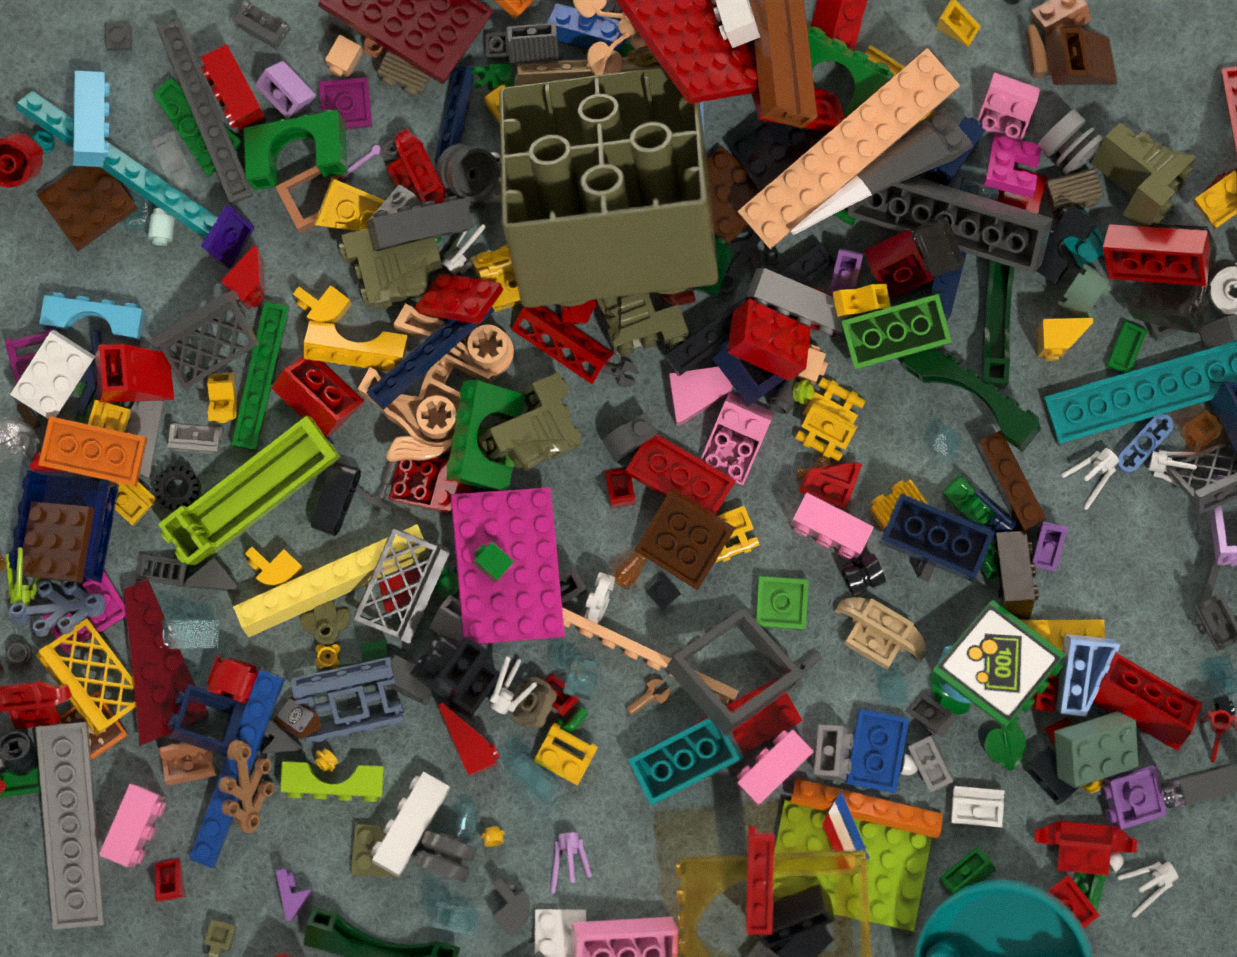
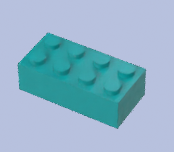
[628,718,745,805]

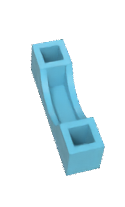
[39,293,146,342]

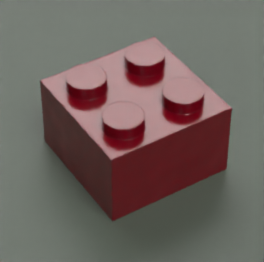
[864,229,934,300]

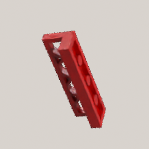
[511,306,614,384]
[746,826,775,935]

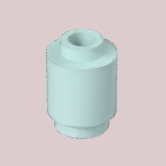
[148,208,175,246]

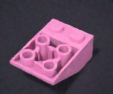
[700,393,775,485]

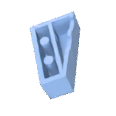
[1055,634,1121,716]

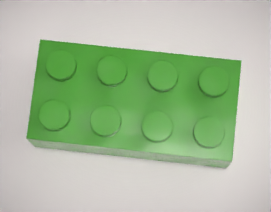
[841,294,952,370]

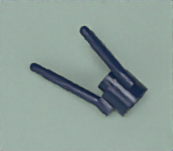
[959,491,1016,537]

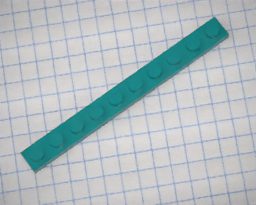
[16,91,218,239]

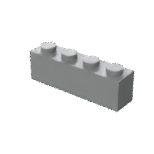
[746,268,847,336]

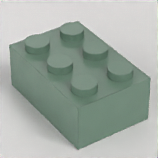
[1055,711,1139,788]

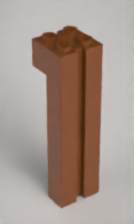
[750,0,817,128]

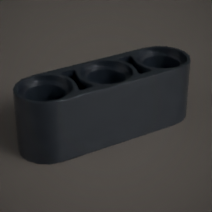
[311,461,361,536]

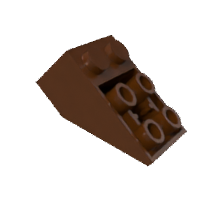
[1045,28,1117,85]

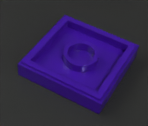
[201,205,255,269]

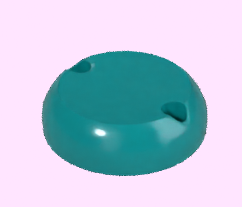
[915,880,1093,957]

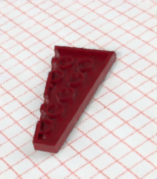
[123,579,209,747]

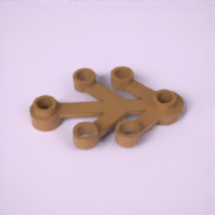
[219,740,274,833]

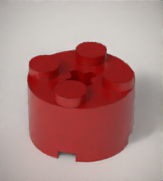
[0,133,43,188]
[206,654,263,703]

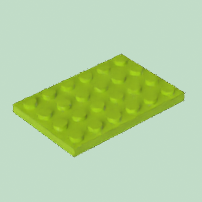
[773,800,932,931]

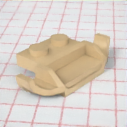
[834,597,926,670]

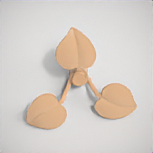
[573,0,652,76]

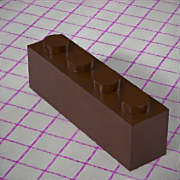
[976,430,1046,531]

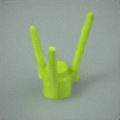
[5,548,41,606]

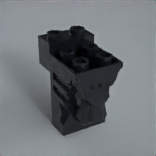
[410,633,500,718]

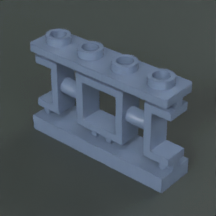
[292,657,404,742]

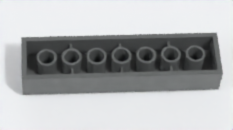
[847,176,1053,273]

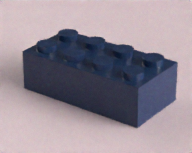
[879,493,995,582]

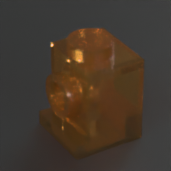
[1181,409,1223,454]

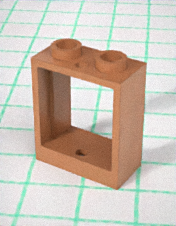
[275,166,342,234]

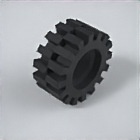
[153,465,201,512]

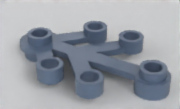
[9,581,106,637]

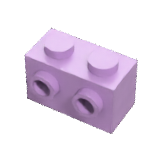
[255,61,316,119]

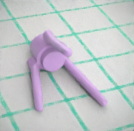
[550,833,592,894]

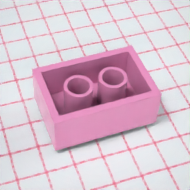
[790,493,874,560]
[736,729,814,806]
[99,784,167,867]

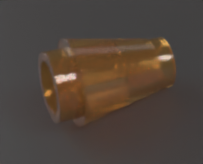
[614,552,647,590]

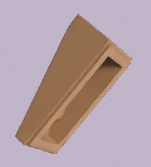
[1025,25,1051,79]

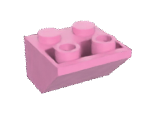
[977,73,1040,141]

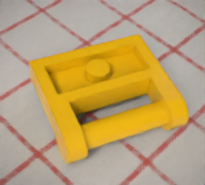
[533,722,598,786]

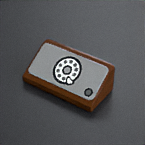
[274,696,322,739]

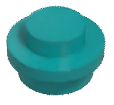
[31,130,55,153]

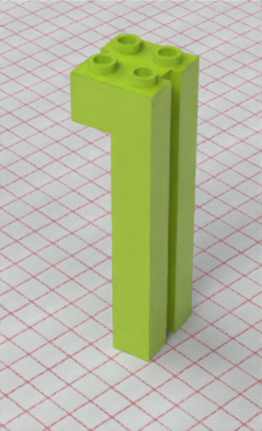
[158,416,341,566]

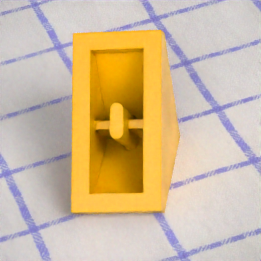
[936,0,981,47]

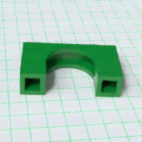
[807,26,894,118]
[244,110,348,191]
[446,380,526,492]

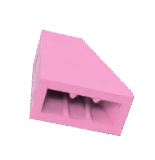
[669,367,733,426]

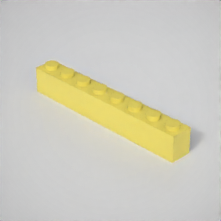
[233,524,430,637]

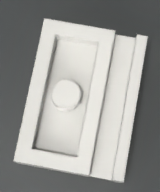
[951,786,1005,827]

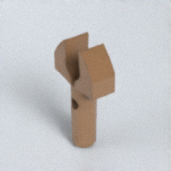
[626,679,670,715]

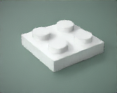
[535,909,586,957]

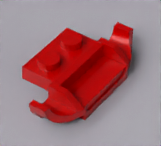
[387,127,446,205]
[0,681,72,729]
[1034,820,1138,876]

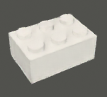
[10,329,95,419]

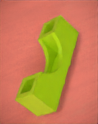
[280,761,385,802]

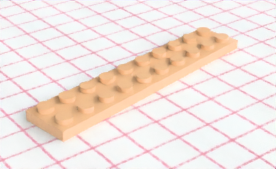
[738,48,960,250]

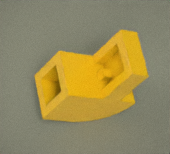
[833,284,891,318]
[293,285,352,324]
[207,372,237,423]
[245,547,304,587]

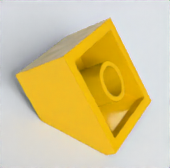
[1036,318,1093,361]

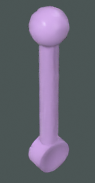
[341,145,382,179]

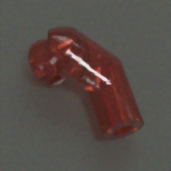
[660,290,696,306]

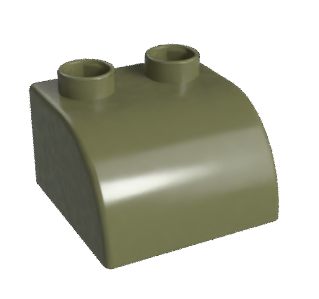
[499,67,718,308]

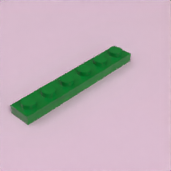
[231,301,290,451]

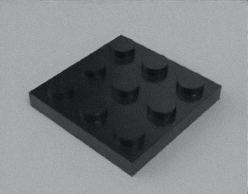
[730,121,817,192]

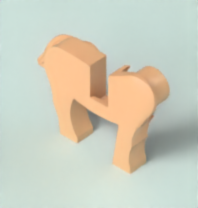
[358,303,514,462]

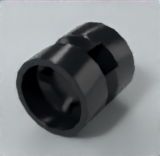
[841,553,886,596]
[0,731,38,776]

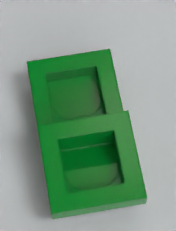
[941,475,995,525]

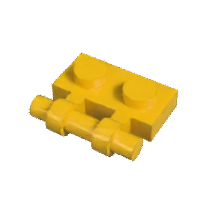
[470,245,514,280]
[803,377,866,424]
[795,403,858,462]
[715,506,760,563]

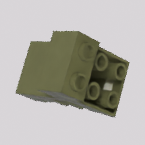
[1091,123,1196,227]
[339,228,443,313]
[597,293,688,357]
[479,372,582,471]

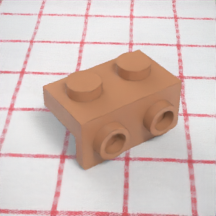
[1031,0,1091,37]
[159,743,216,786]

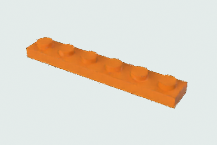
[790,778,943,839]

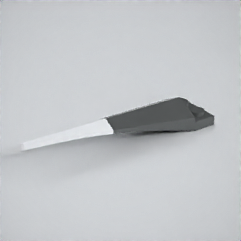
[791,108,973,235]

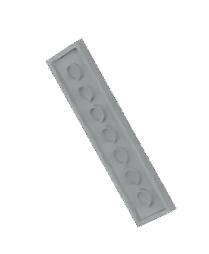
[36,722,105,930]

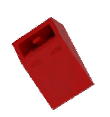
[95,344,174,403]
[389,458,473,515]

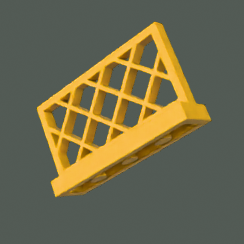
[36,618,135,736]

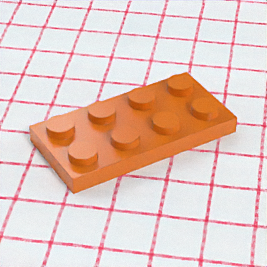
[38,416,148,487]

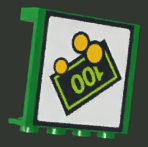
[929,599,1065,735]

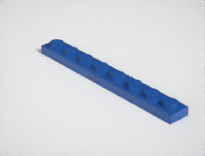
[189,670,285,868]

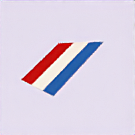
[822,792,870,870]

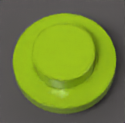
[793,380,814,405]

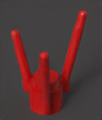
[1200,710,1237,762]

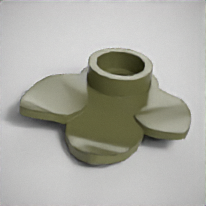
[300,601,350,645]

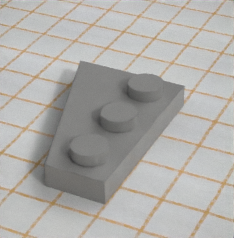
[125,401,164,479]

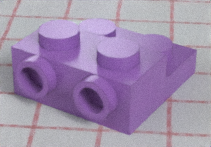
[1100,765,1167,830]

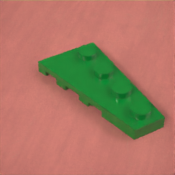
[153,77,242,178]

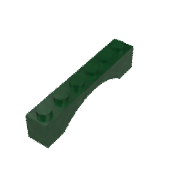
[981,259,1015,389]
[902,347,1041,452]
[303,907,461,957]

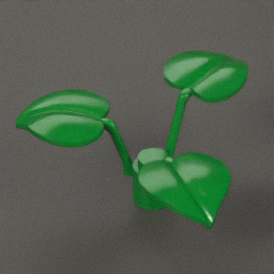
[931,683,1026,771]

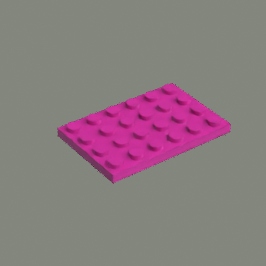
[450,488,565,644]

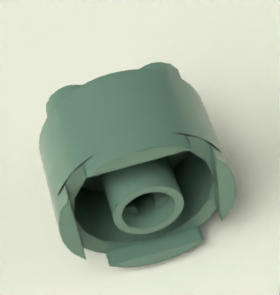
[1057,264,1111,318]

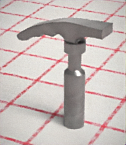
[356,461,399,513]

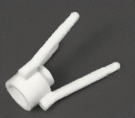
[441,224,491,275]
[1061,448,1119,510]
[1148,450,1199,491]
[489,657,537,714]
[1117,861,1178,918]

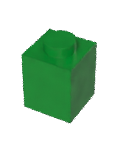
[472,542,514,584]

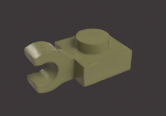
[204,919,237,957]

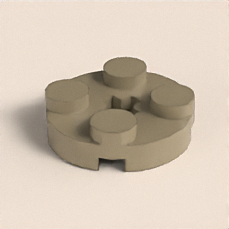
[511,677,556,728]

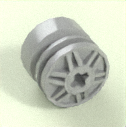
[1037,109,1104,175]

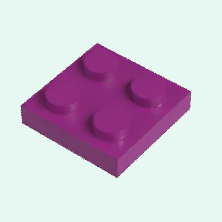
[319,77,373,130]

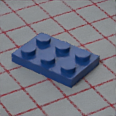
[846,709,909,793]

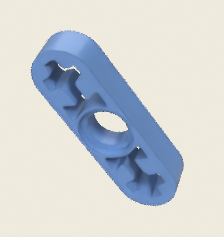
[1117,414,1173,473]

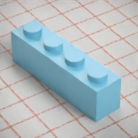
[73,71,109,167]

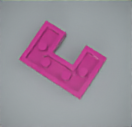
[984,134,1041,198]
[42,571,126,654]

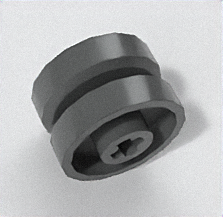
[435,144,500,202]
[413,830,477,882]

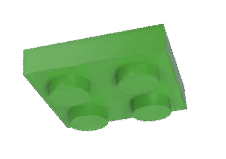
[756,576,809,630]

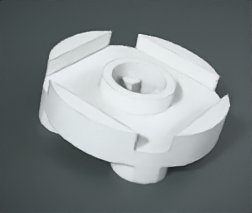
[1209,266,1237,316]
[585,572,615,624]

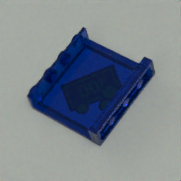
[9,470,119,583]

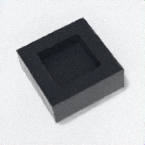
[646,575,681,611]
[1213,696,1235,716]

